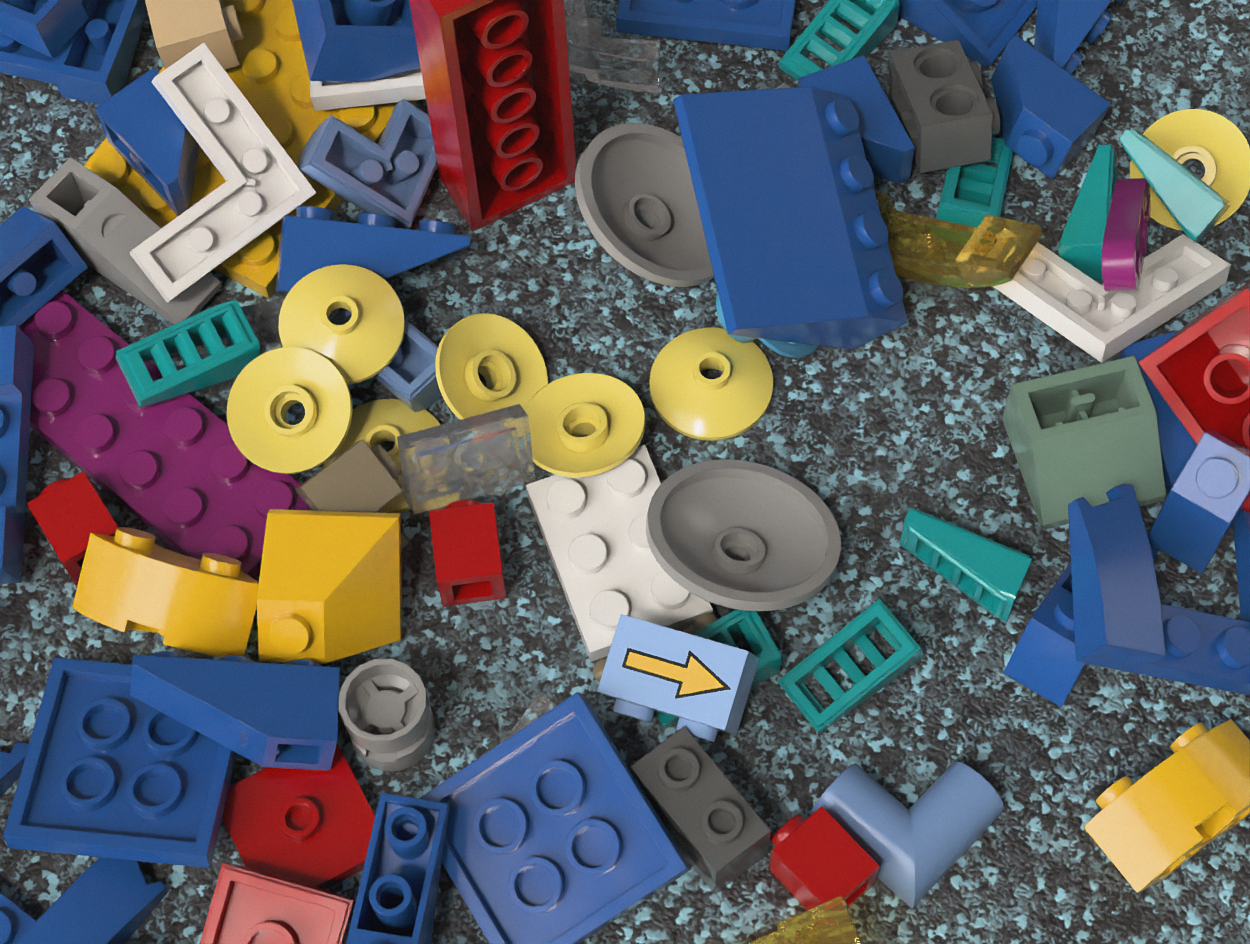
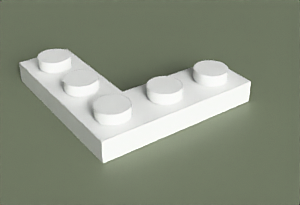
[129,43,316,303]
[965,223,1231,363]

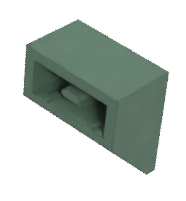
[1002,355,1166,530]

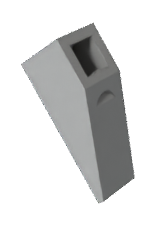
[29,157,222,324]

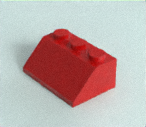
[1138,281,1250,512]

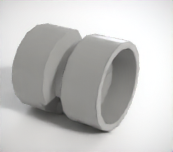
[339,659,435,771]

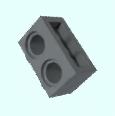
[889,40,1000,173]
[630,726,771,895]

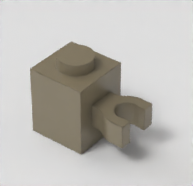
[295,439,409,549]

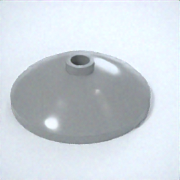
[575,123,714,287]
[646,460,841,611]

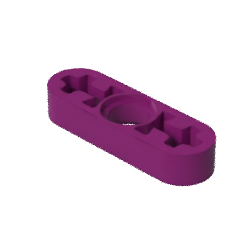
[1102,178,1151,291]

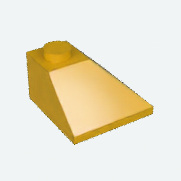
[257,509,402,664]

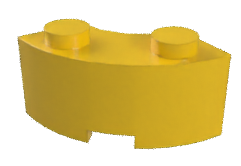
[72,527,259,657]
[1084,719,1250,893]

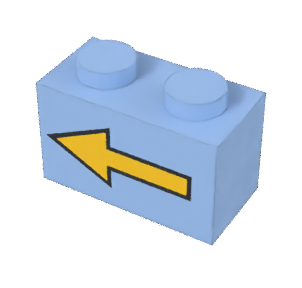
[597,614,759,742]

